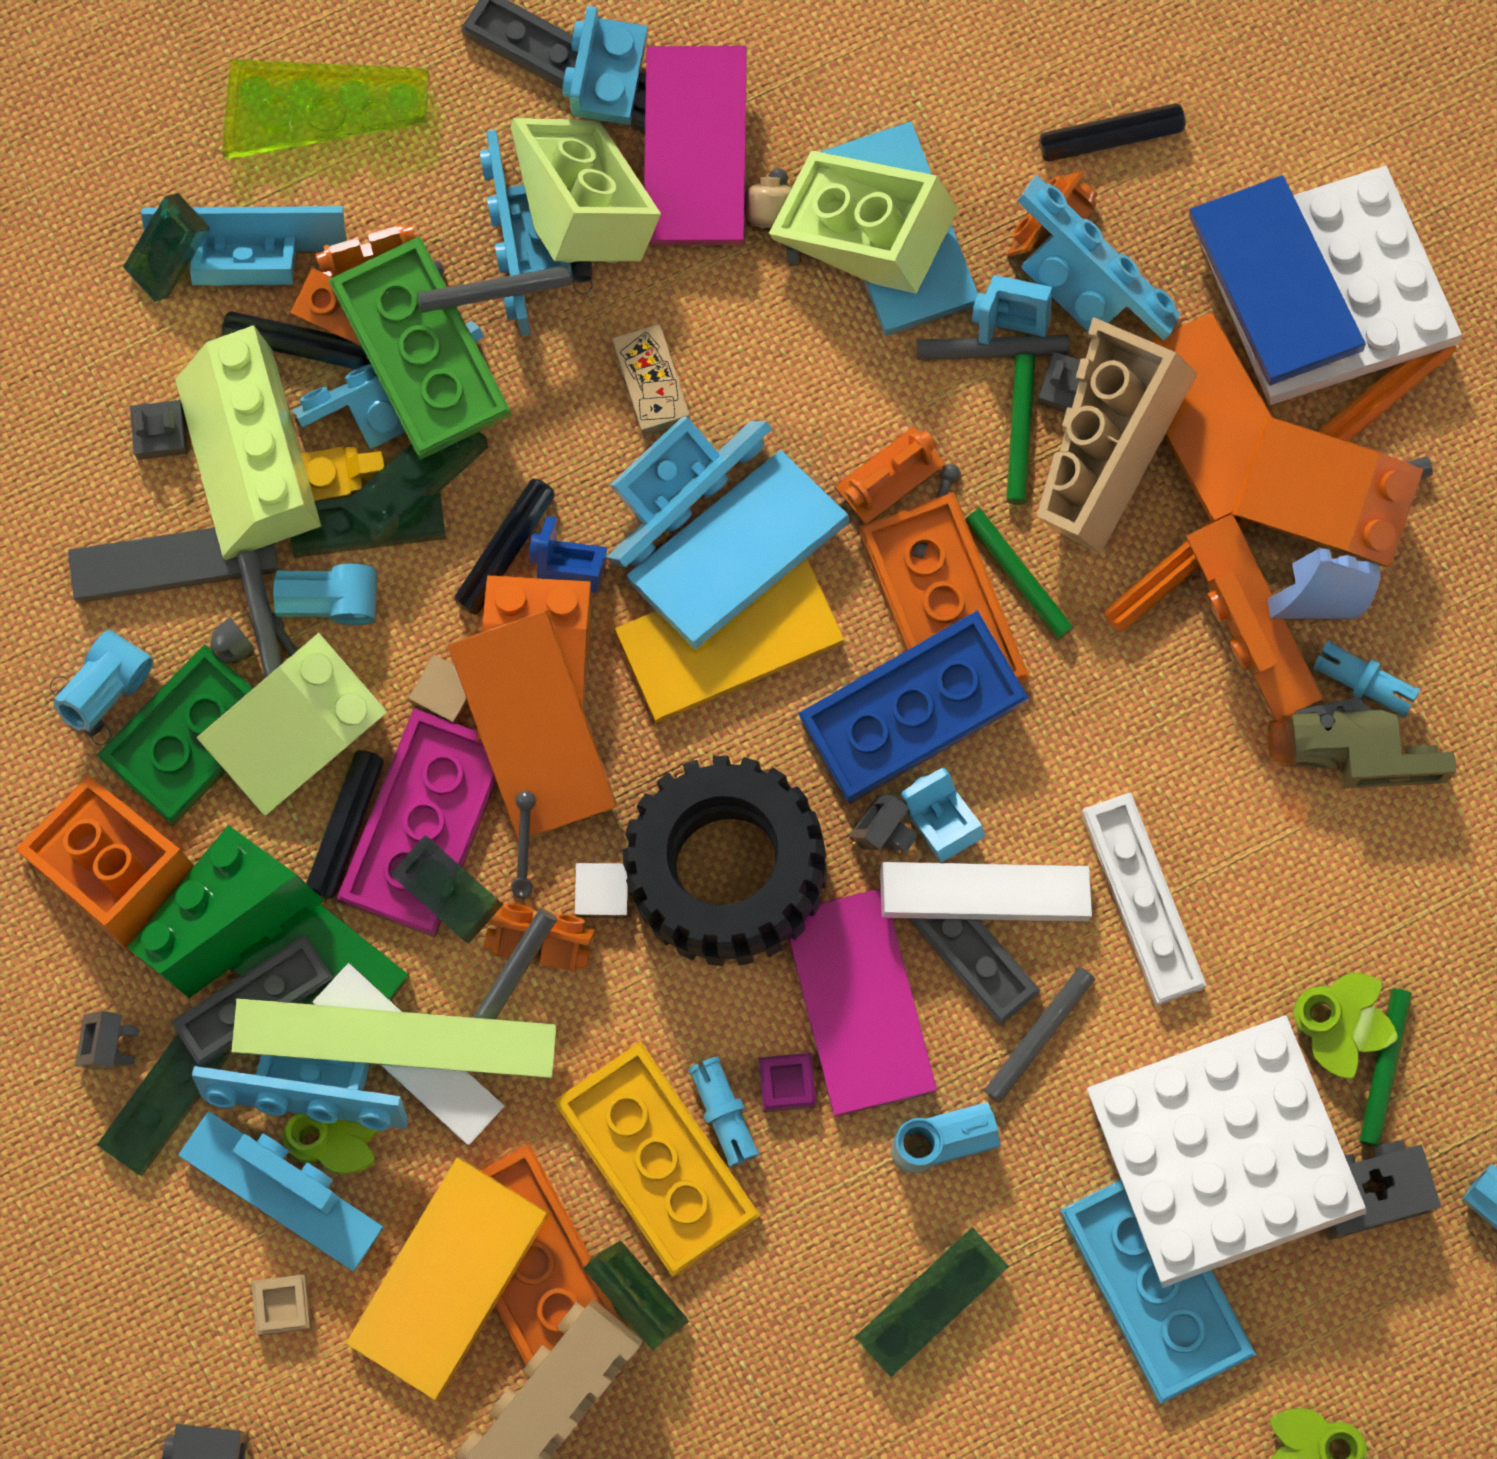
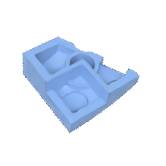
[1267,549,1381,619]

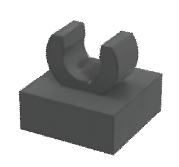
[1037,352,1087,413]
[130,400,188,460]
[848,795,918,852]
[75,1011,139,1070]

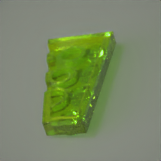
[222,59,430,160]

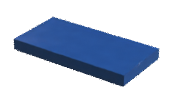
[1189,175,1366,386]
[798,610,1030,804]

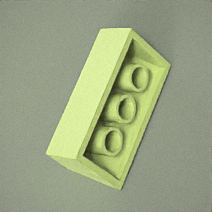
[175,325,321,560]

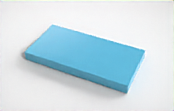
[820,121,978,336]
[627,450,849,650]
[1059,1180,1256,1405]

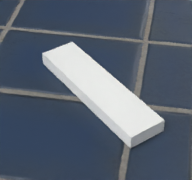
[1081,792,1207,1006]
[880,862,1092,922]
[312,963,504,1146]

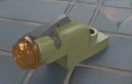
[1267,697,1456,789]

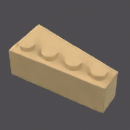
[1037,317,1198,554]
[454,1299,643,1459]

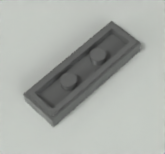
[907,918,1041,1027]
[171,935,334,1067]

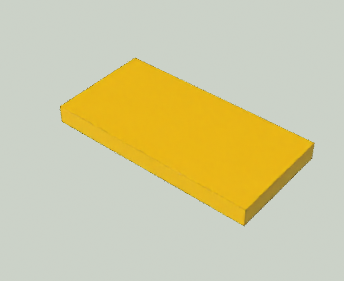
[615,558,844,724]
[553,1041,761,1278]
[345,1158,550,1400]

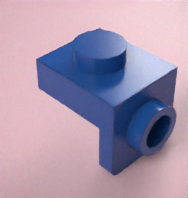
[529,516,607,593]

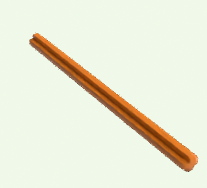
[1104,345,1456,632]

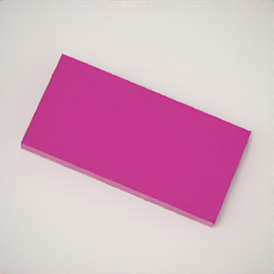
[644,46,747,245]
[337,708,497,938]
[788,888,937,1118]

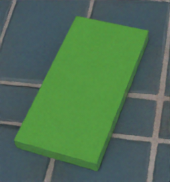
[328,236,511,460]

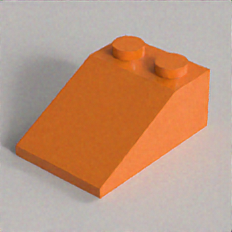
[1232,416,1424,567]
[477,575,593,743]
[16,775,194,957]

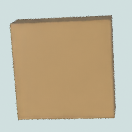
[408,654,468,724]
[251,1274,312,1336]

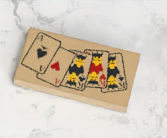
[612,324,690,435]

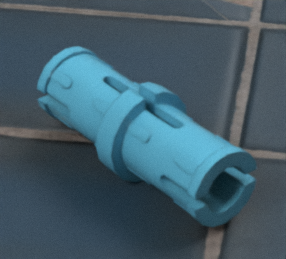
[1313,640,1421,718]
[688,1056,760,1168]

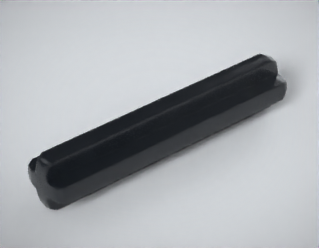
[1039,103,1186,162]
[222,311,368,369]
[455,478,555,615]
[306,750,384,899]

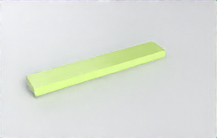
[231,999,556,1078]

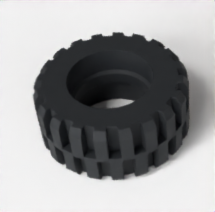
[623,756,827,966]

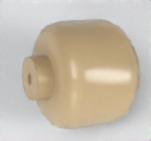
[745,177,792,228]

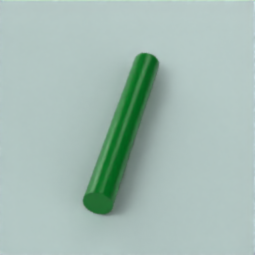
[1006,354,1035,505]
[965,508,1074,640]
[1359,988,1412,1147]

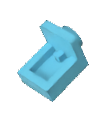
[972,275,1052,345]
[901,768,986,863]

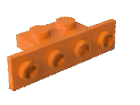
[1185,514,1323,722]

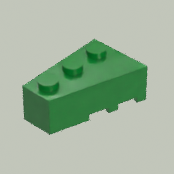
[127,825,324,998]

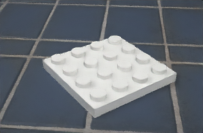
[1197,165,1462,406]
[1087,1015,1366,1288]

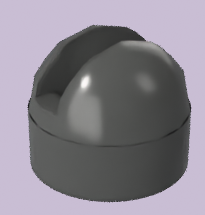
[210,617,255,663]

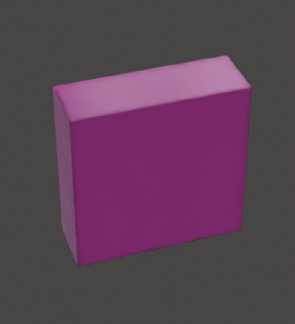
[759,1053,816,1112]

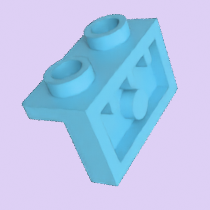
[562,6,648,125]

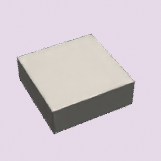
[575,863,628,918]

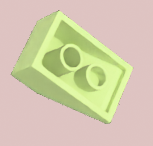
[510,118,661,263]
[769,151,959,294]
[196,633,387,816]

